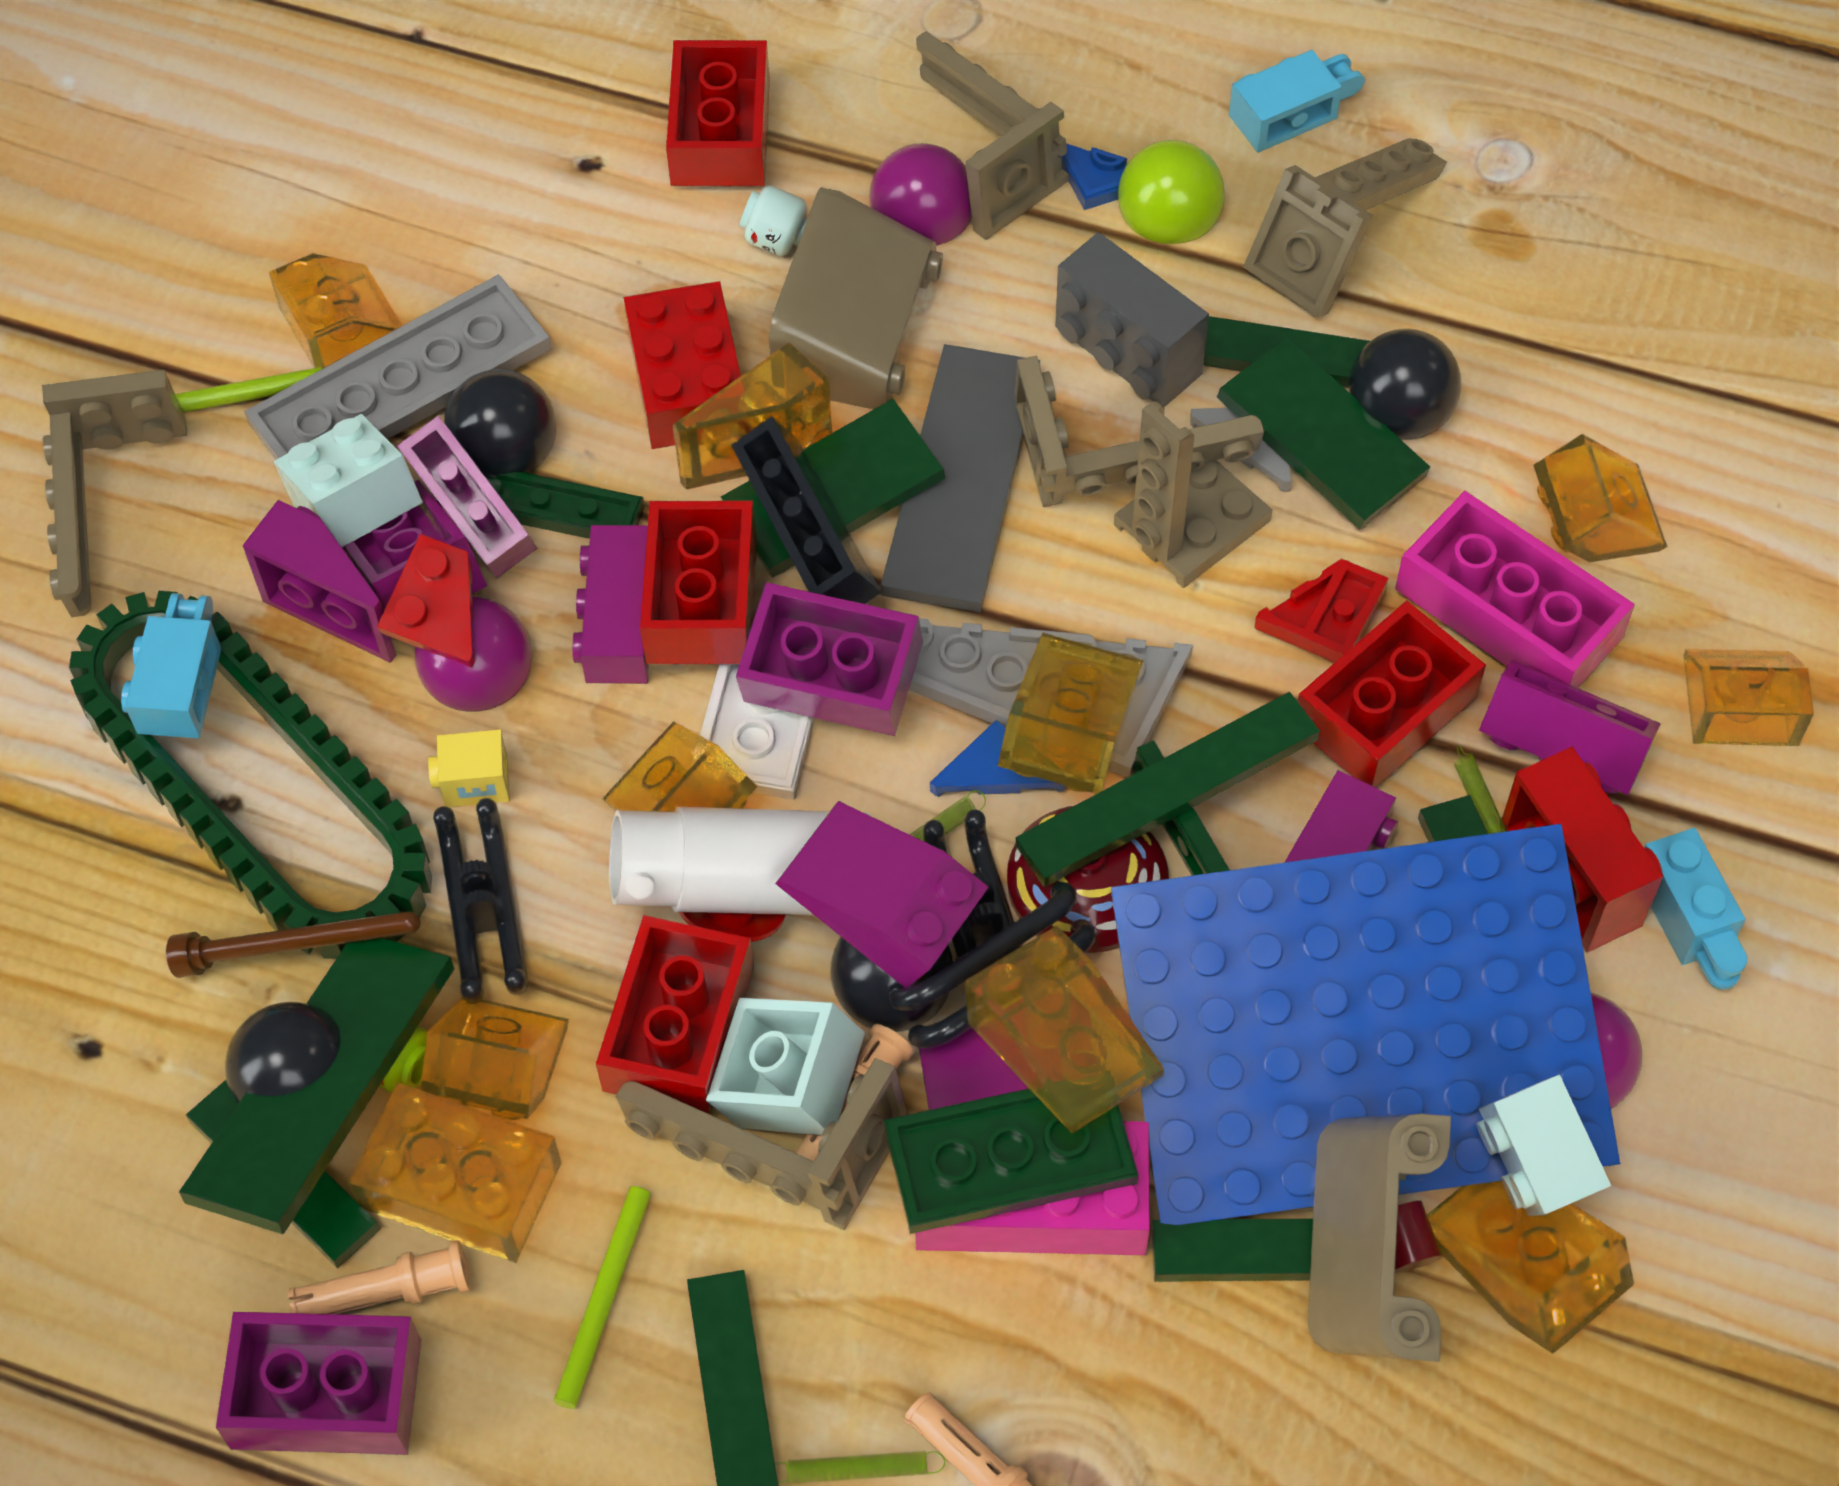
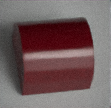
[1395,1200,1443,1273]

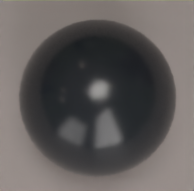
[1349,329,1462,440]
[444,369,556,478]
[830,937,953,1032]
[225,1002,341,1104]

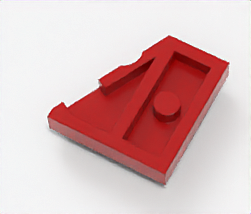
[377,534,475,668]
[1254,558,1389,662]

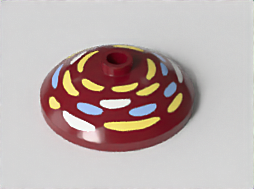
[1007,805,1169,953]

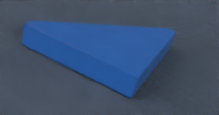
[1061,143,1128,210]
[930,720,1069,797]

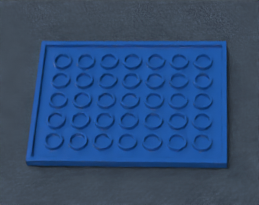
[1111,824,1620,1225]

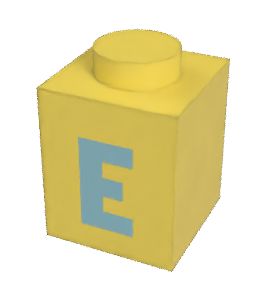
[428,729,509,807]

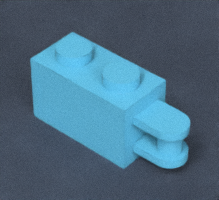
[1229,50,1365,153]
[121,593,221,739]
[1644,828,1747,990]

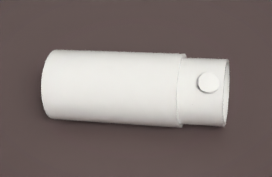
[609,807,871,915]

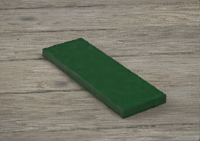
[179,938,455,1235]

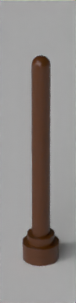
[166,911,421,978]

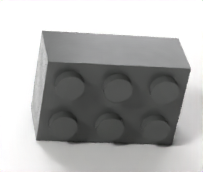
[1055,232,1209,407]

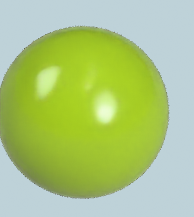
[1118,140,1225,244]

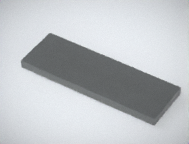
[880,344,1040,613]

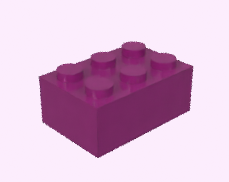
[736,582,923,736]
[216,1311,421,1455]

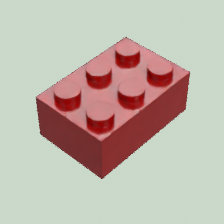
[666,40,770,186]
[623,281,749,449]
[640,501,757,664]
[1298,600,1486,788]
[1500,746,1664,953]
[596,915,754,1115]

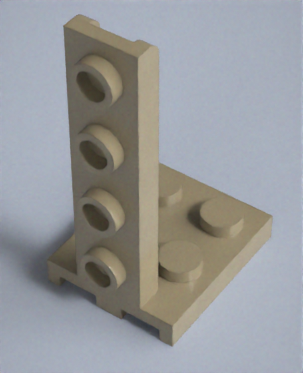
[916,31,1069,240]
[1243,138,1447,318]
[1014,355,1264,507]
[42,369,187,617]
[1114,401,1273,588]
[616,1058,908,1230]

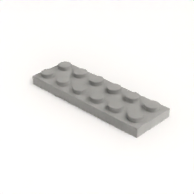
[244,274,552,460]

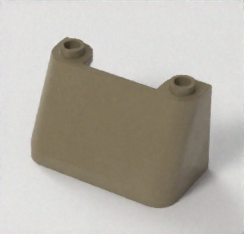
[769,187,943,409]
[1308,1114,1451,1362]

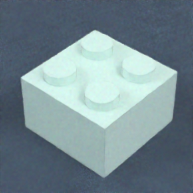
[273,414,423,548]
[706,998,865,1135]
[1476,1074,1611,1216]

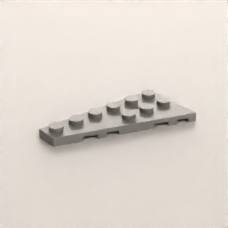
[909,618,1193,777]

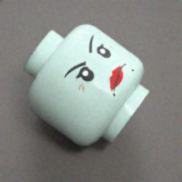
[739,185,807,256]

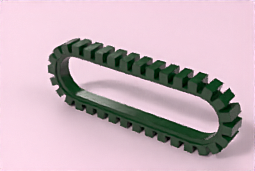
[69,590,432,959]

